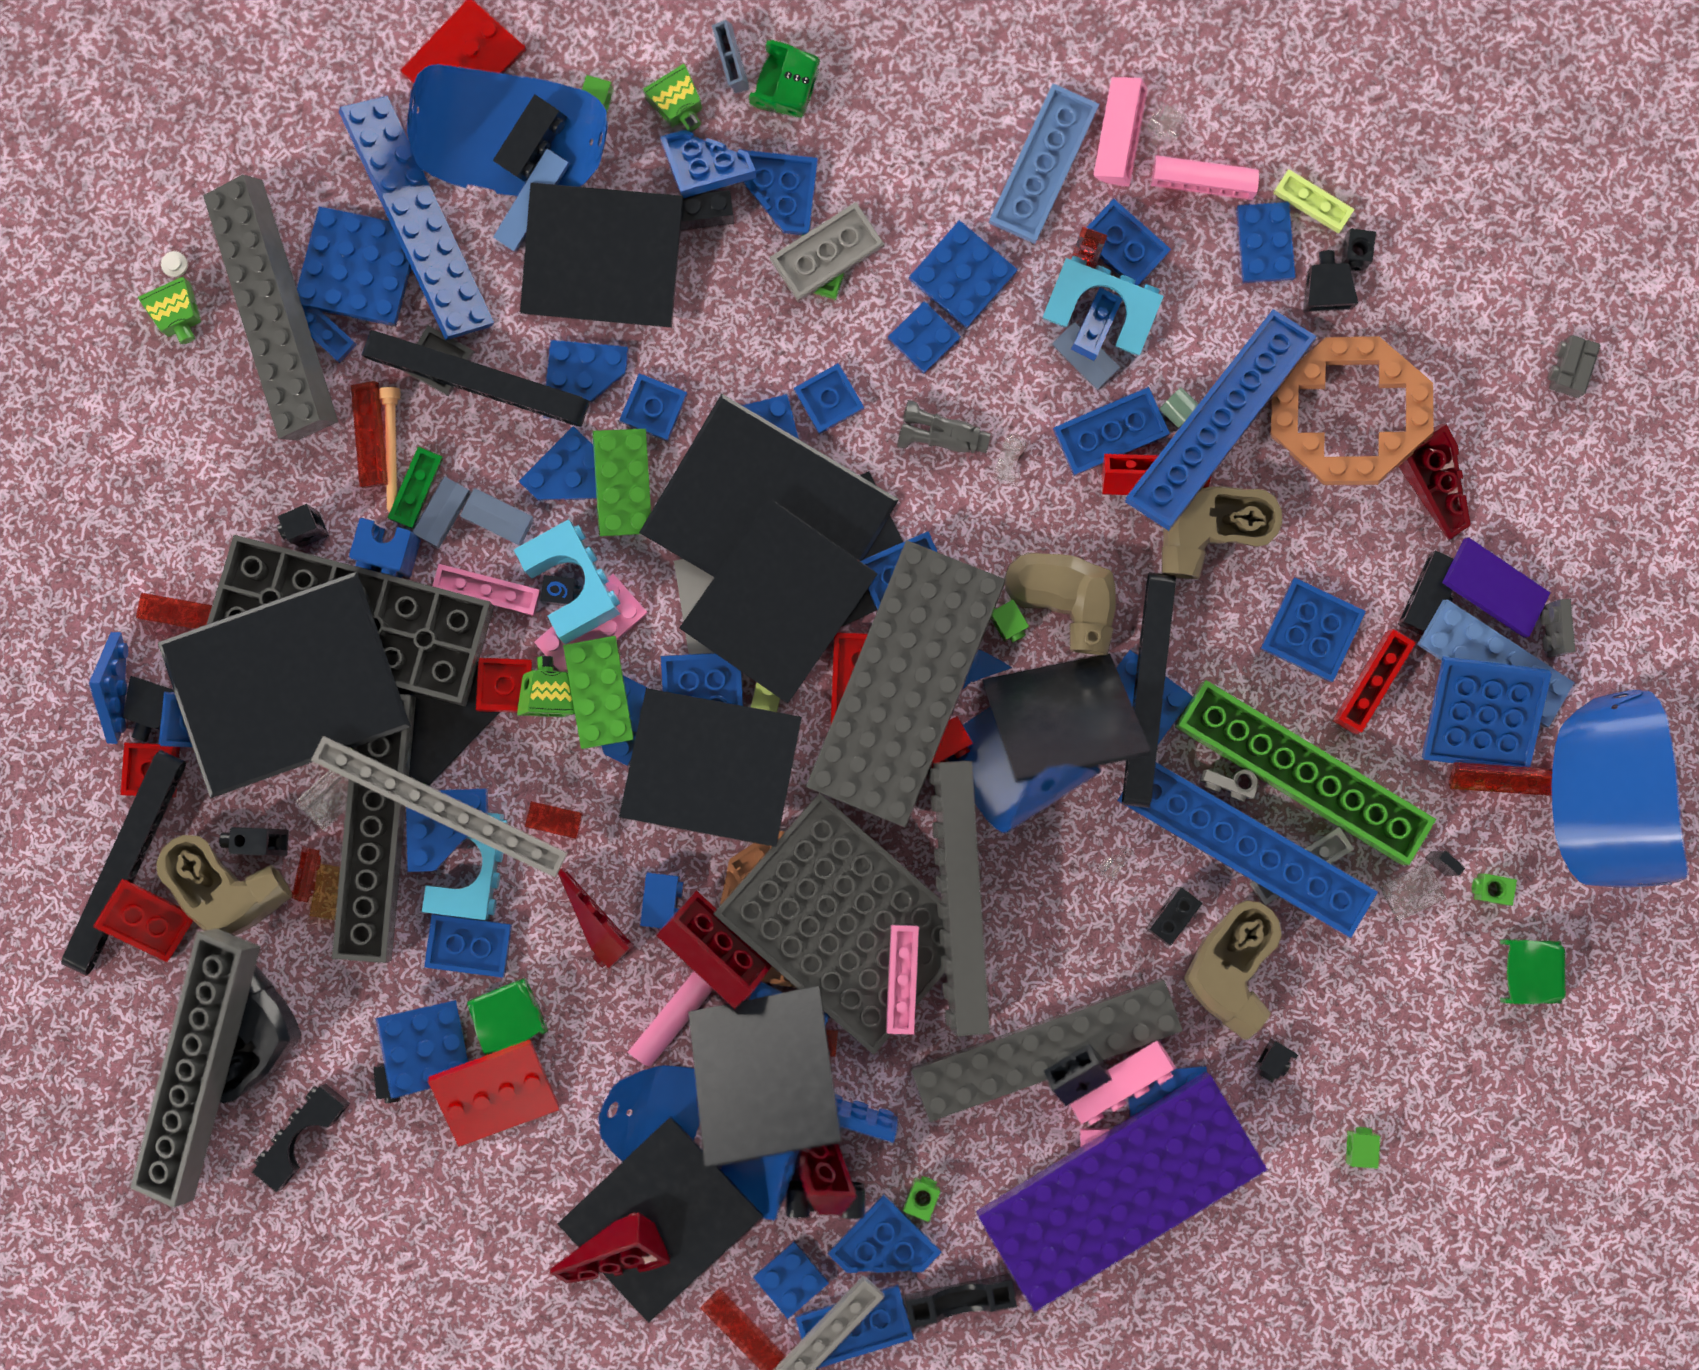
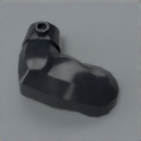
[220,966,301,1103]

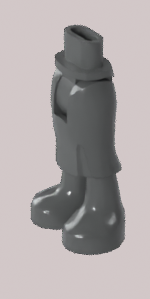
[897,400,991,454]

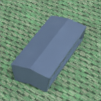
[712,20,749,94]
[1052,322,1120,391]
[412,476,471,548]
[460,488,534,545]

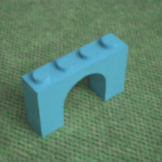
[1042,256,1164,356]
[514,519,621,644]
[422,813,508,920]

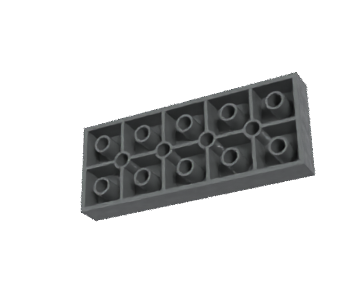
[207,535,494,707]
[806,540,1005,828]

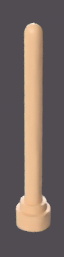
[379,387,401,512]

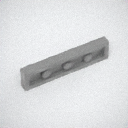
[1249,827,1354,906]

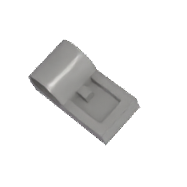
[1200,770,1258,802]

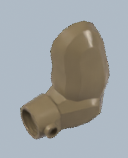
[1161,486,1282,579]
[1004,552,1116,655]
[156,835,292,936]
[1184,901,1282,1040]

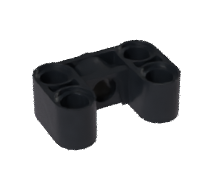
[785,1181,865,1219]

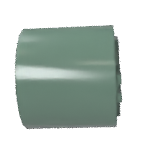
[1159,387,1198,428]

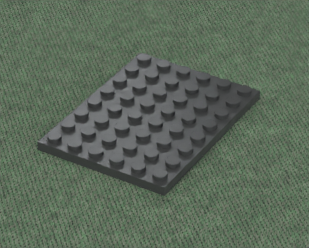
[713,793,945,1055]

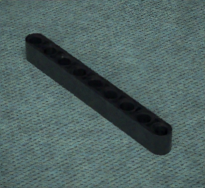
[362,330,590,427]
[1122,572,1176,808]
[61,750,186,976]

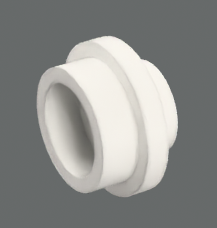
[161,251,188,278]

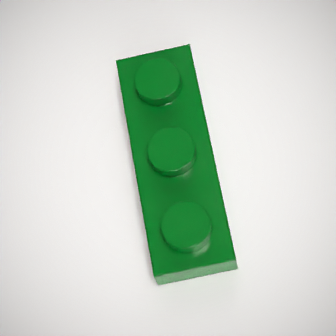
[387,447,443,529]

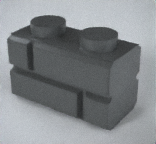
[1548,335,1601,398]

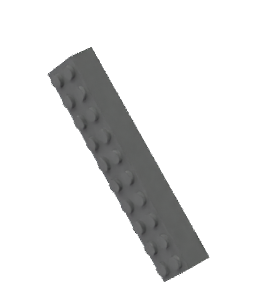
[203,174,338,441]
[332,695,416,963]
[929,761,990,1036]
[130,928,261,1208]
[911,979,1183,1122]

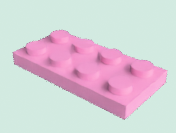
[534,574,648,673]

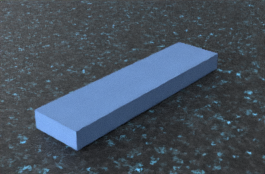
[493,149,570,252]

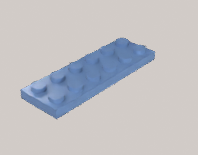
[989,84,1099,244]
[1417,599,1575,727]

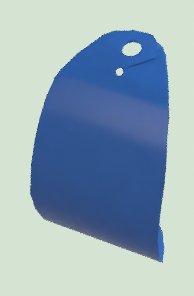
[407,64,608,196]
[948,649,1101,833]
[1552,690,1688,888]
[598,1065,799,1220]

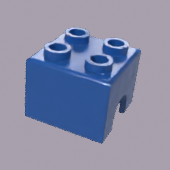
[349,518,421,578]

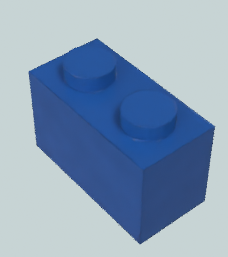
[640,873,684,928]

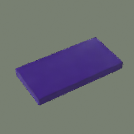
[1442,537,1551,638]

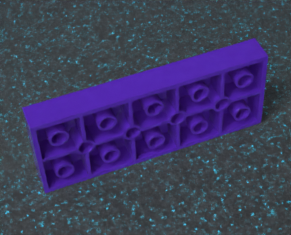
[976,1072,1268,1313]

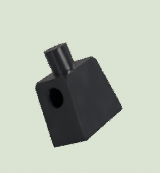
[1303,250,1358,312]
[123,676,174,742]
[219,827,289,856]

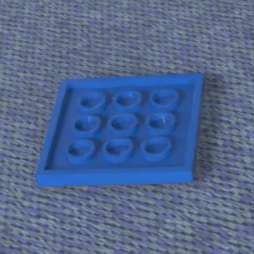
[297,206,411,327]
[1422,656,1552,773]

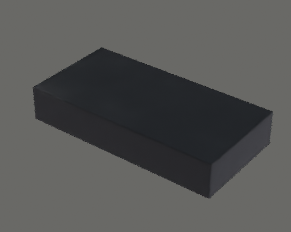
[1425,851,1465,876]

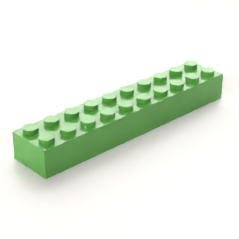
[1174,680,1436,865]

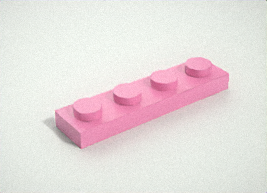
[433,564,541,616]
[886,925,919,1035]

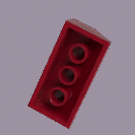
[656,890,772,1009]

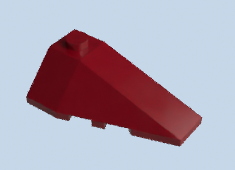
[1399,423,1471,540]
[558,868,635,969]
[800,1143,857,1216]
[550,1213,670,1284]

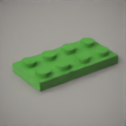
[592,429,651,536]
[563,636,634,749]

